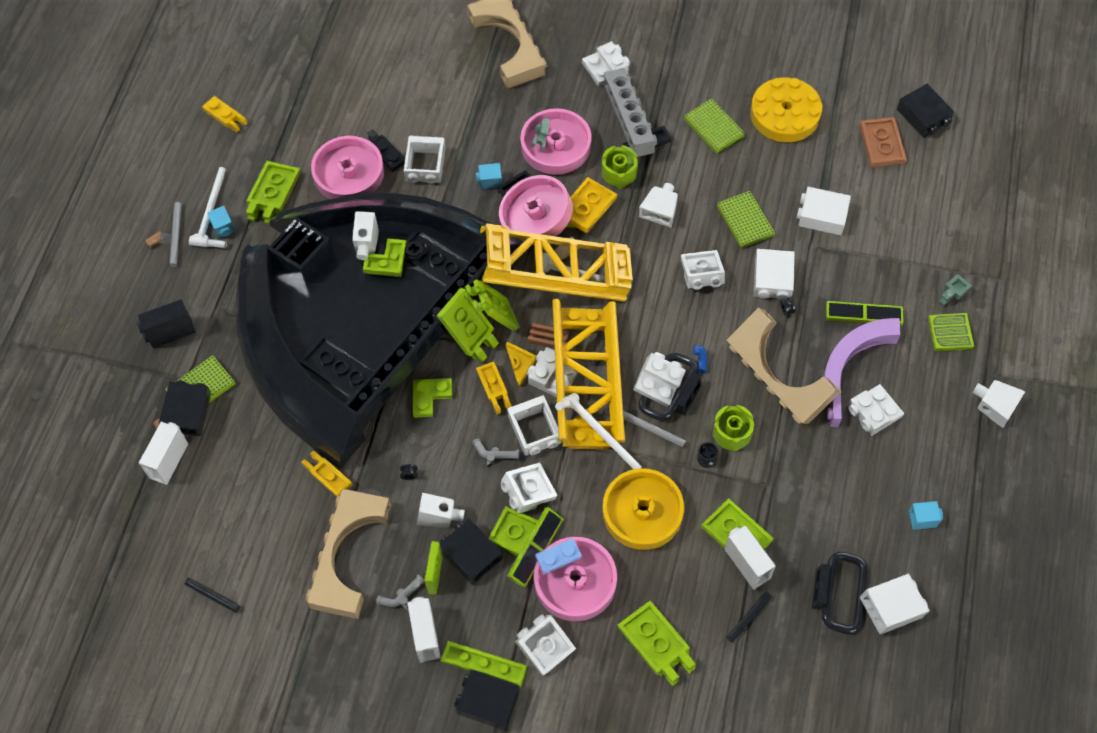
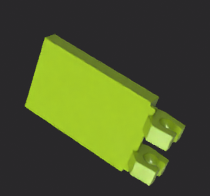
[246,161,301,225]
[465,280,520,331]
[437,288,499,362]
[617,601,696,686]

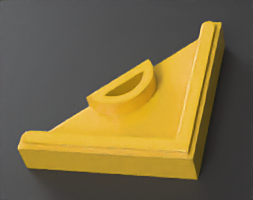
[506,342,537,387]

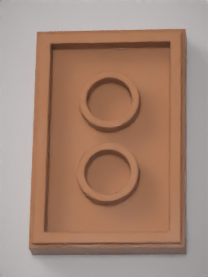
[859,117,907,167]

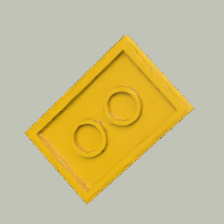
[568,177,618,233]

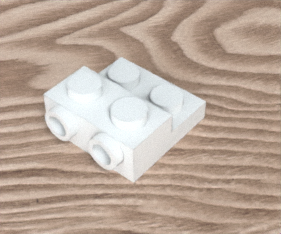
[582,42,630,87]
[681,250,725,290]
[527,347,579,397]
[633,352,686,407]
[848,384,904,436]
[501,463,557,514]
[515,614,576,676]

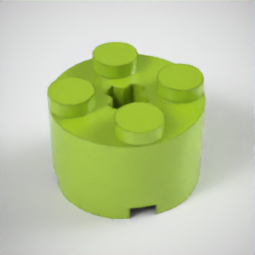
[602,145,638,189]
[713,405,754,452]

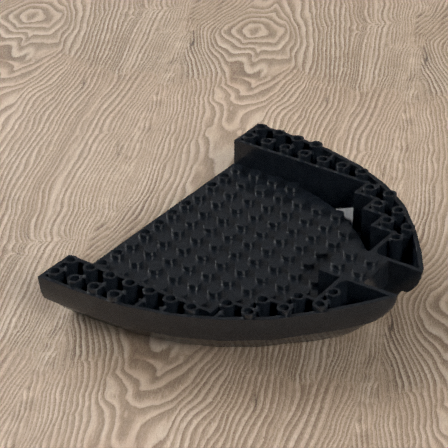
[236,193,524,469]

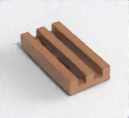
[528,323,569,348]

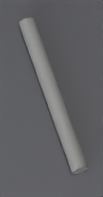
[169,202,182,267]
[623,410,686,448]

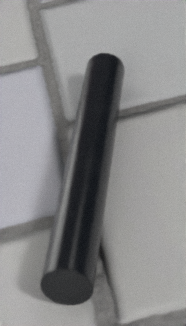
[184,578,240,613]
[726,592,771,643]

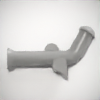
[472,438,519,467]
[376,574,425,610]

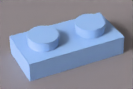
[535,538,582,575]

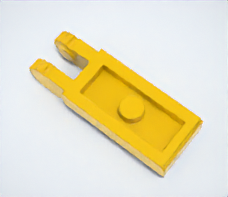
[202,96,248,132]
[476,361,512,415]
[301,451,352,497]

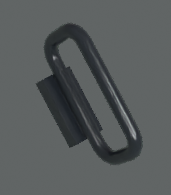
[638,353,702,420]
[811,552,868,634]

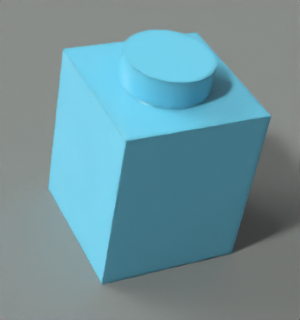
[476,163,502,190]
[207,206,235,239]
[909,501,943,530]

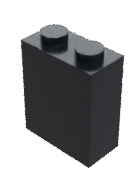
[897,83,954,138]
[137,299,196,348]
[159,380,211,436]
[440,518,503,585]
[454,669,520,731]

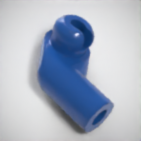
[692,345,708,374]

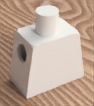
[639,183,678,227]
[353,212,379,260]
[972,380,1025,428]
[417,493,464,528]

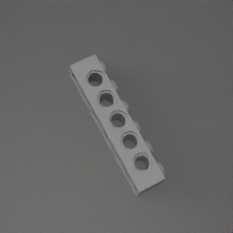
[604,68,657,157]

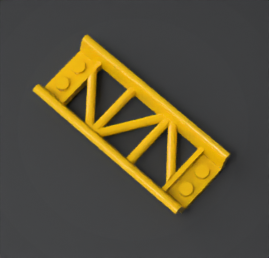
[480,224,633,302]
[552,299,625,450]

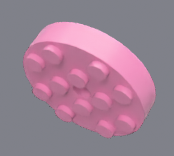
[521,109,591,175]
[311,136,384,199]
[499,175,573,245]
[534,537,617,621]

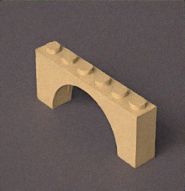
[467,0,547,89]
[727,307,841,424]
[306,489,391,619]

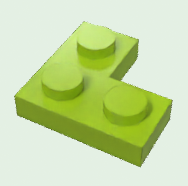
[363,239,407,277]
[413,378,452,418]

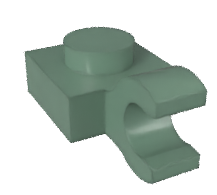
[531,118,550,151]
[939,274,972,306]

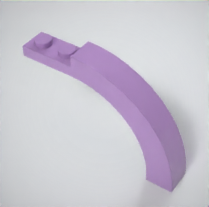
[823,318,900,427]

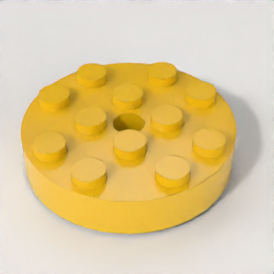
[750,78,822,142]
[603,468,684,550]

